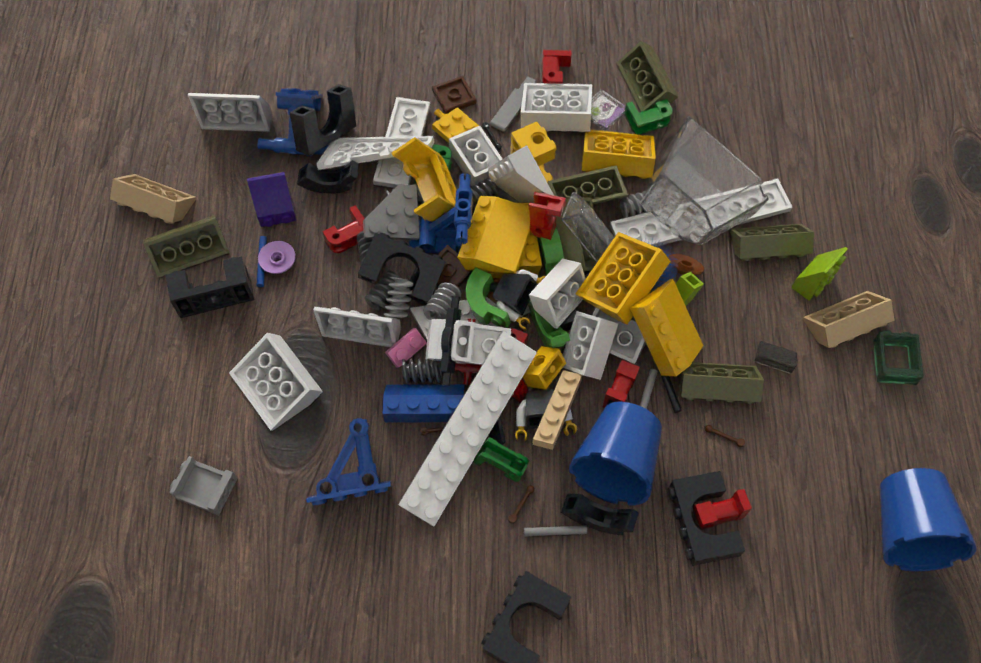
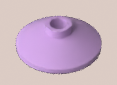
[258,241,296,274]

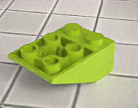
[791,247,848,301]

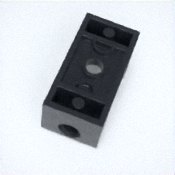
[166,256,255,318]

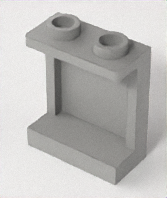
[170,456,238,516]

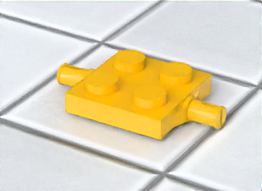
[432,107,479,143]

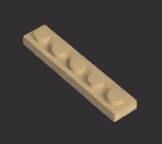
[533,370,582,450]

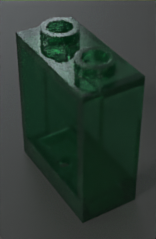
[873,331,924,385]

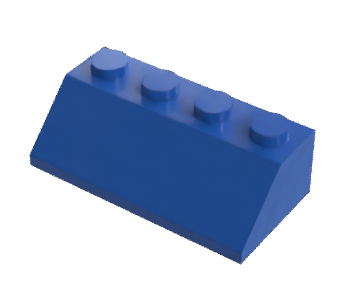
[383,384,464,423]

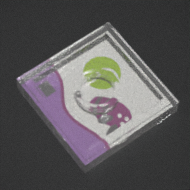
[591,89,626,131]

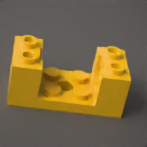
[510,121,557,183]

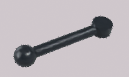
[482,122,502,150]

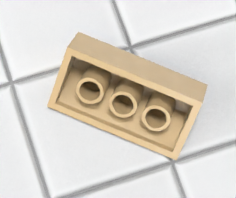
[110,174,196,224]
[803,291,895,348]

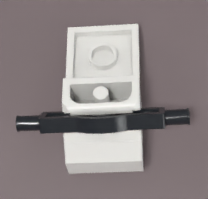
[425,296,511,386]

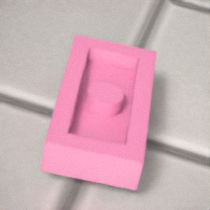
[385,328,427,368]

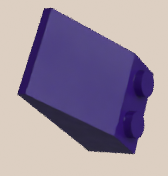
[247,172,297,227]

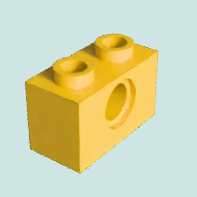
[523,346,566,390]

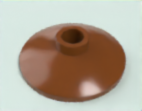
[669,254,704,275]

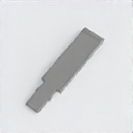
[489,77,537,132]

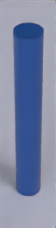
[256,236,267,287]

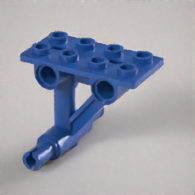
[258,88,329,157]
[409,173,473,254]
[306,418,392,506]

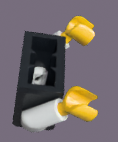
[490,270,546,331]
[515,388,577,441]

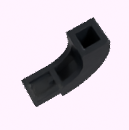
[297,160,359,194]
[561,494,639,536]

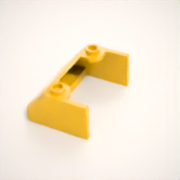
[392,137,457,222]

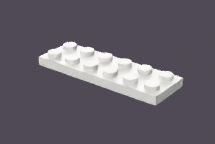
[373,97,430,188]

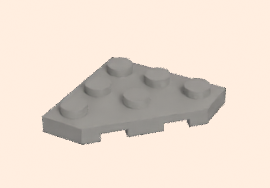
[363,184,419,240]

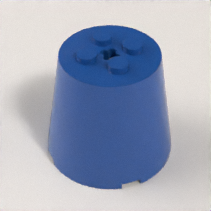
[569,402,662,506]
[880,468,977,571]

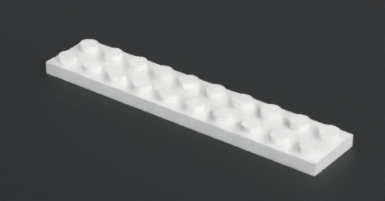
[610,179,793,247]
[398,331,537,526]

